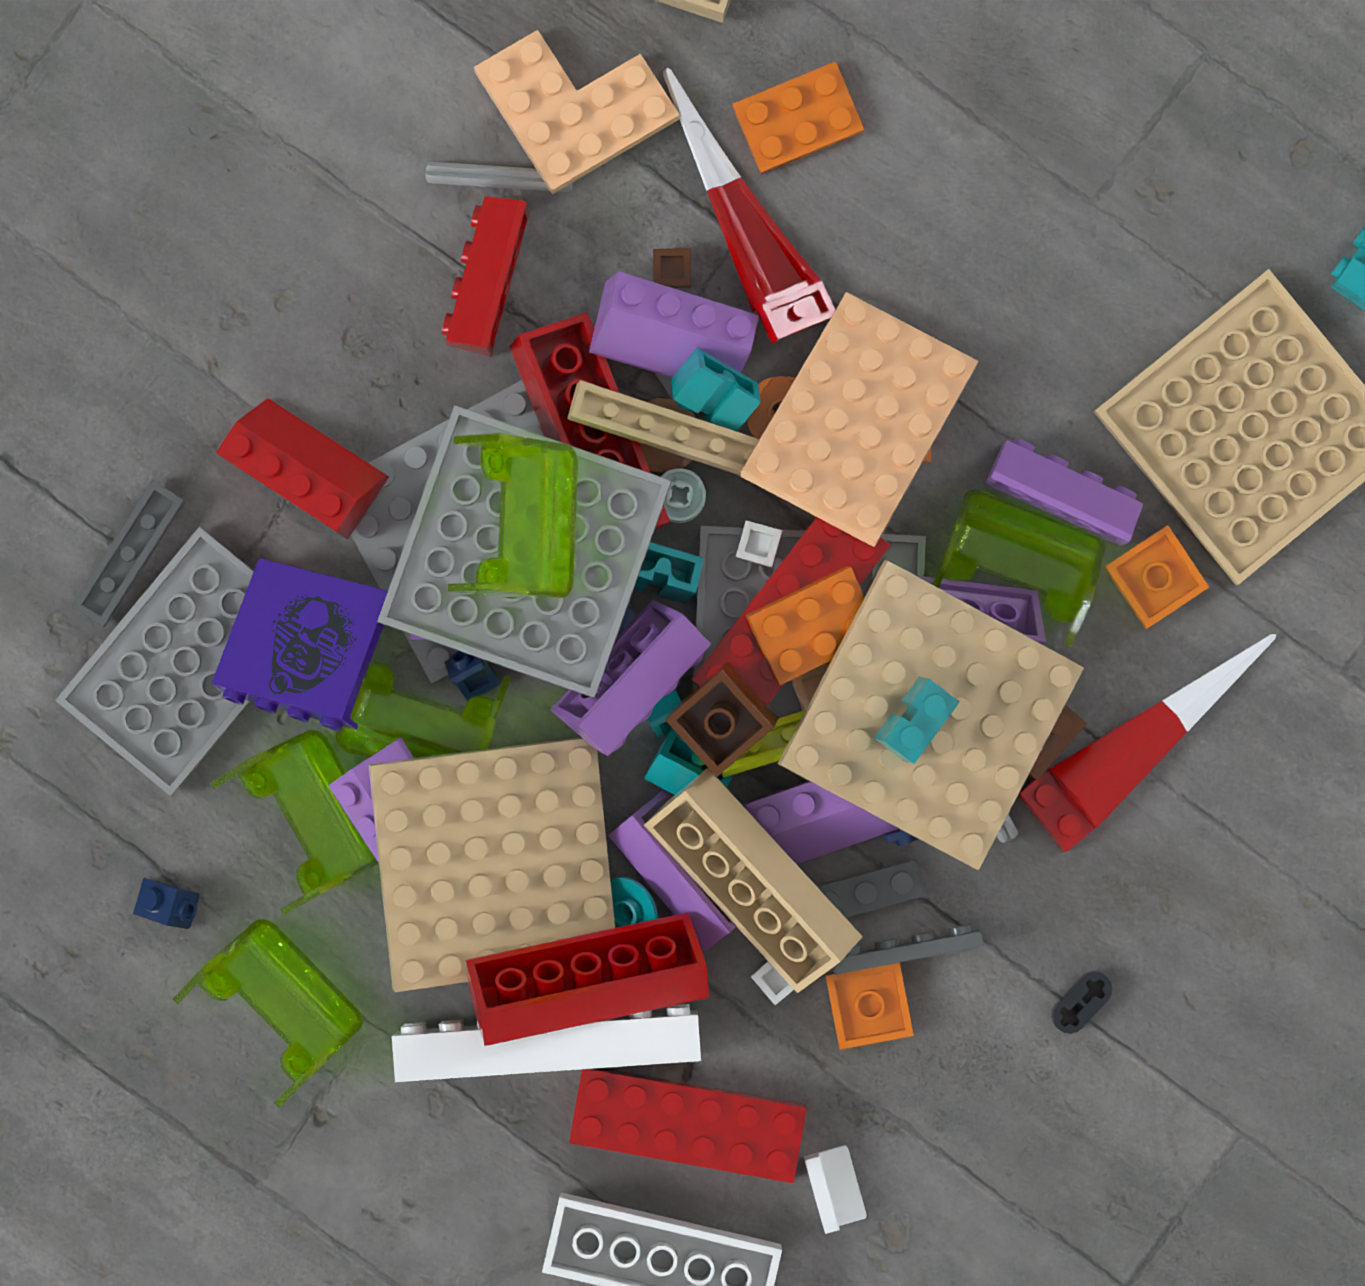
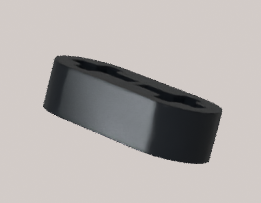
[1051,971,1112,1034]

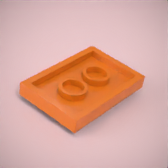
[732,61,864,175]
[746,566,865,685]

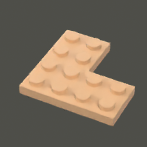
[474,30,680,194]

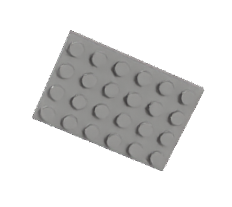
[55,527,254,796]

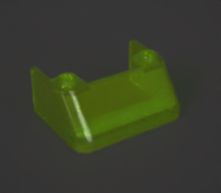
[448,433,578,598]
[932,490,1105,647]
[336,660,511,759]
[210,730,379,916]
[173,919,363,1108]

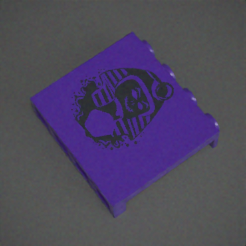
[211,558,388,732]

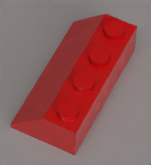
[441,196,530,357]
[216,398,389,539]

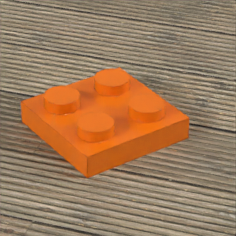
[1104,525,1209,629]
[825,962,914,1050]

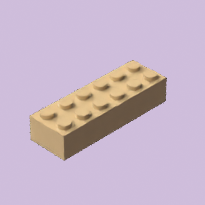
[644,768,863,993]

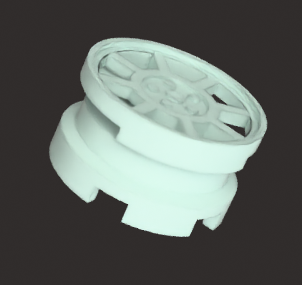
[661,468,706,523]

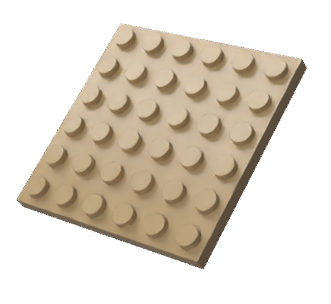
[1094,269,1365,585]
[778,560,1084,870]
[368,737,615,992]

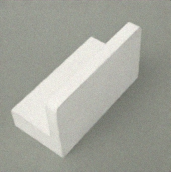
[803,1145,867,1234]

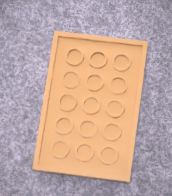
[740,292,979,547]

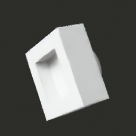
[735,520,782,568]
[751,961,794,1005]

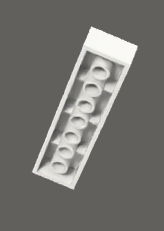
[392,1004,701,1082]

